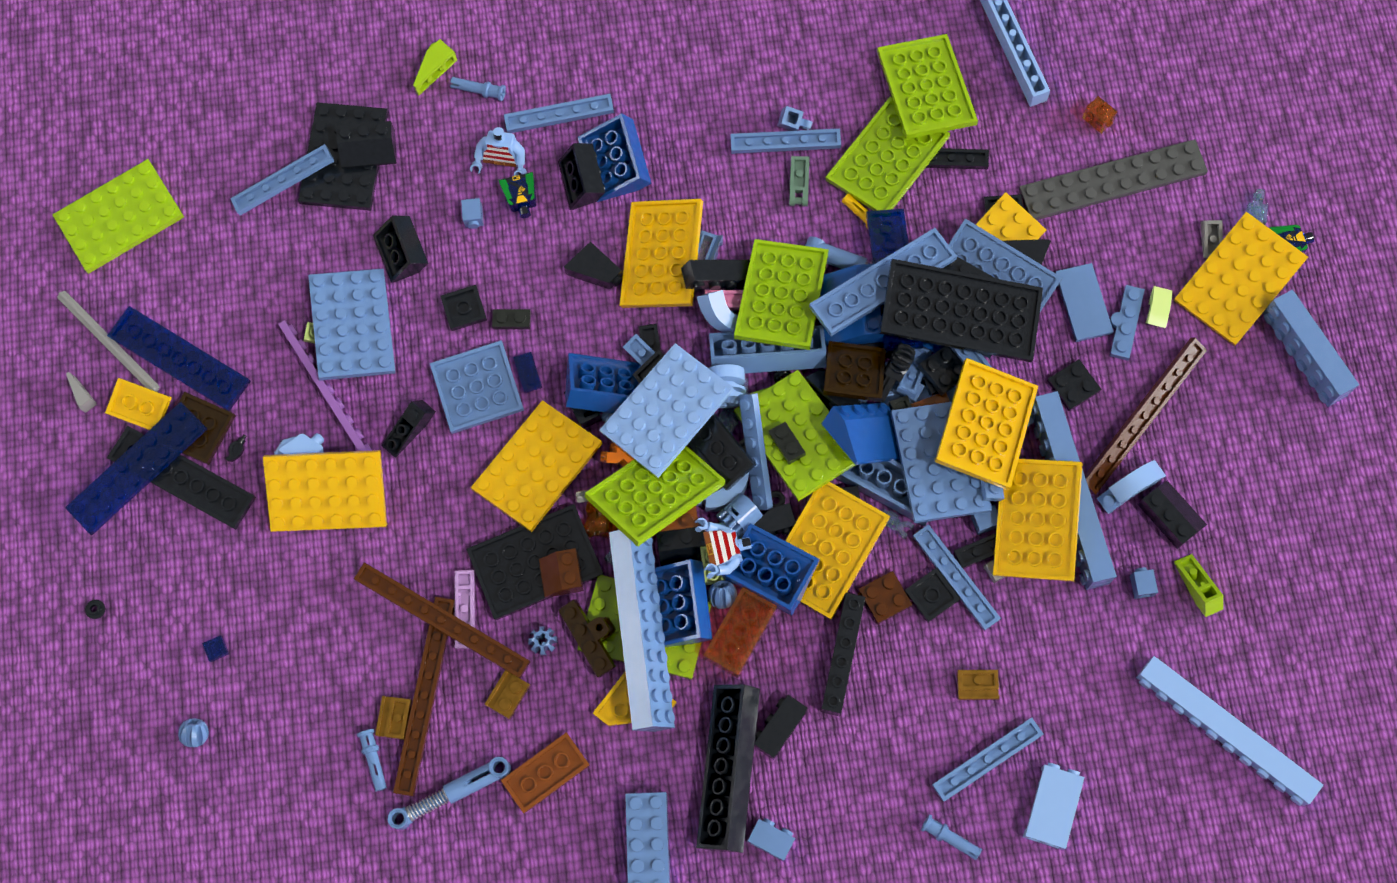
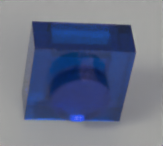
[202,635,229,662]

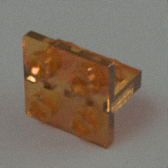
[584,501,617,538]

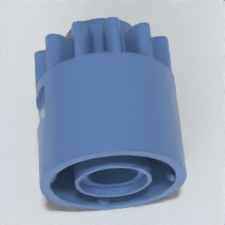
[716,493,763,539]

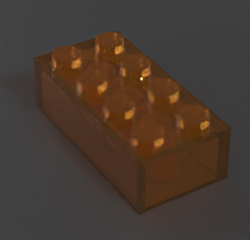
[703,587,777,678]

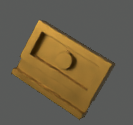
[485,670,530,719]
[957,670,999,700]
[375,696,412,740]

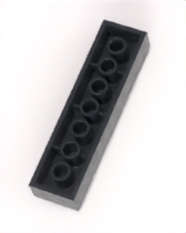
[696,684,760,853]

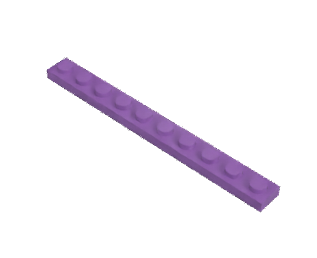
[278,320,383,468]

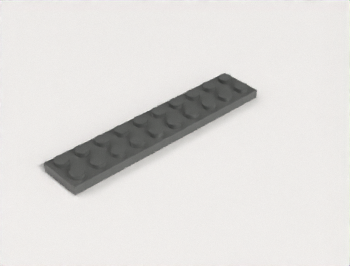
[1019,139,1208,220]

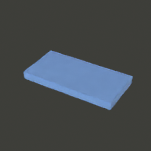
[1055,263,1114,342]

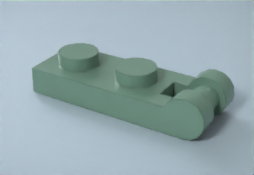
[789,156,809,207]

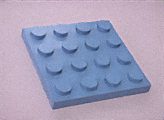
[430,340,524,434]

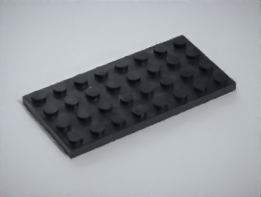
[879,259,1043,363]

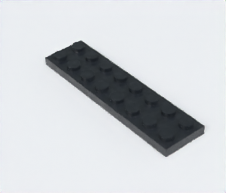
[633,349,756,490]
[107,426,256,530]

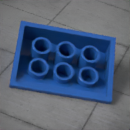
[578,113,652,202]
[820,263,884,347]
[565,353,641,414]
[821,403,900,465]
[722,523,820,616]
[655,559,713,647]

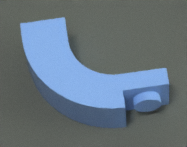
[697,290,738,332]
[1097,460,1166,514]
[696,472,749,512]

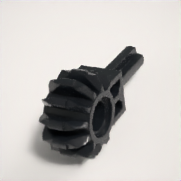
[881,342,916,403]

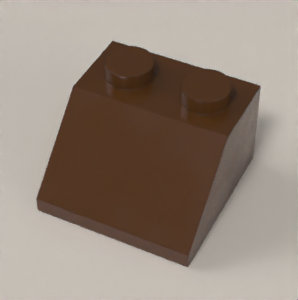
[539,548,584,598]

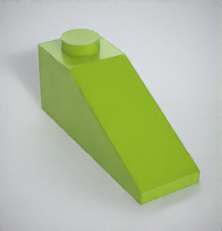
[413,39,457,96]
[1174,554,1223,617]

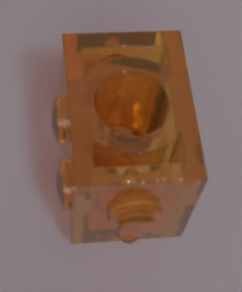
[1082,96,1118,134]

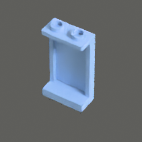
[1023,763,1085,850]

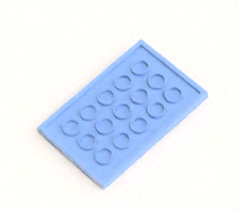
[600,343,734,478]

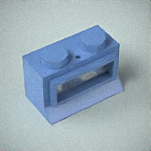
[697,230,723,260]

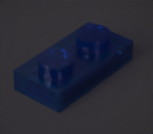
[513,352,543,393]

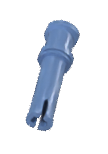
[450,77,506,101]
[356,729,387,792]
[921,814,982,860]

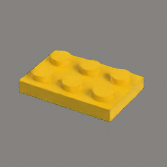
[105,378,172,433]

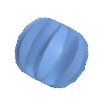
[708,580,737,609]
[528,626,557,655]
[178,718,209,747]

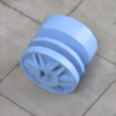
[708,364,746,408]

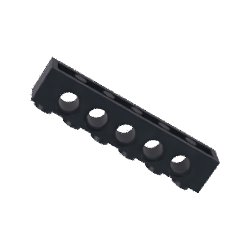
[821,593,866,716]

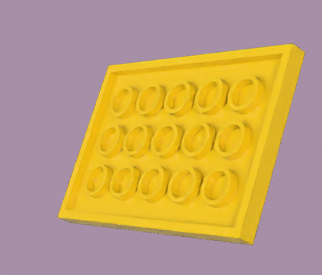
[620,199,703,308]
[1174,212,1308,346]
[935,358,1038,490]
[471,400,603,532]
[263,450,387,532]
[993,459,1083,582]
[786,482,891,619]

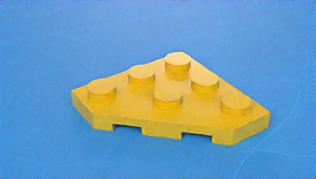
[975,192,1046,241]
[593,672,677,726]

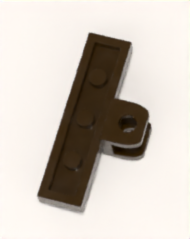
[558,599,616,678]

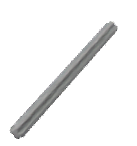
[57,291,160,392]

